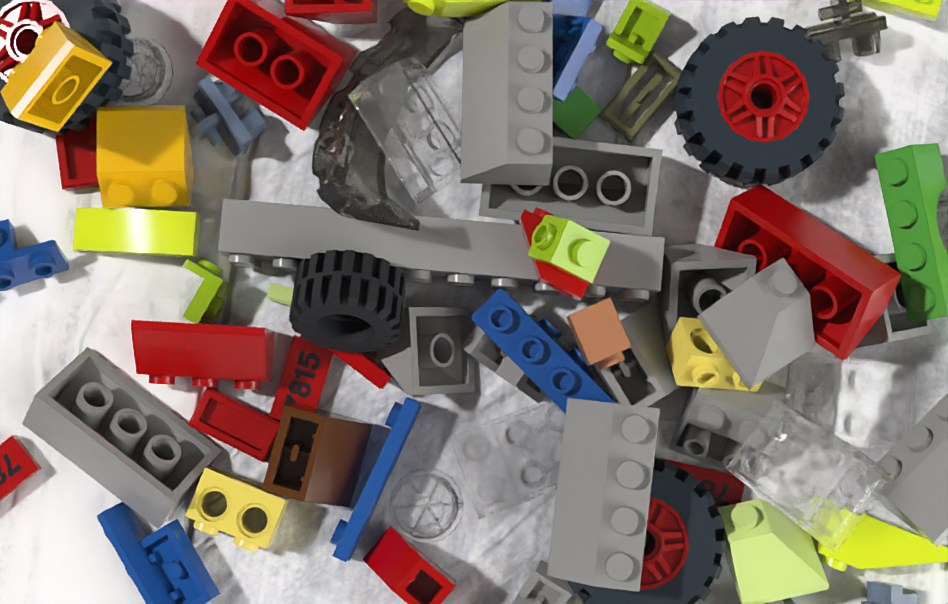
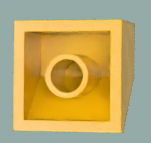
[0,21,112,132]
[97,105,195,208]

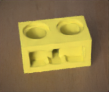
[666,317,763,392]
[185,466,290,552]

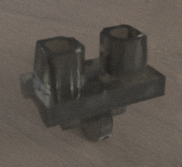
[804,0,888,63]

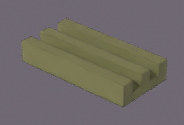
[598,50,681,143]

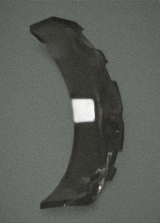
[312,6,463,231]

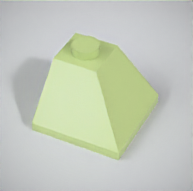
[718,498,829,604]

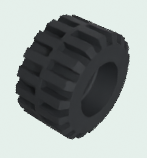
[289,250,406,352]

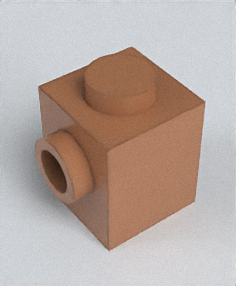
[566,297,632,370]

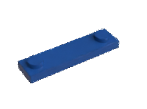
[330,397,422,562]

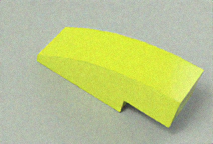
[73,208,202,258]

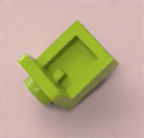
[605,0,672,64]
[528,215,611,283]
[183,257,229,324]

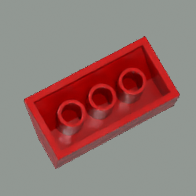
[714,184,901,361]

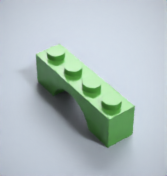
[874,143,948,323]

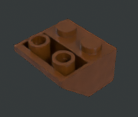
[262,401,373,507]

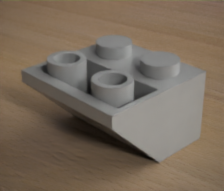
[593,301,680,407]
[669,380,787,479]

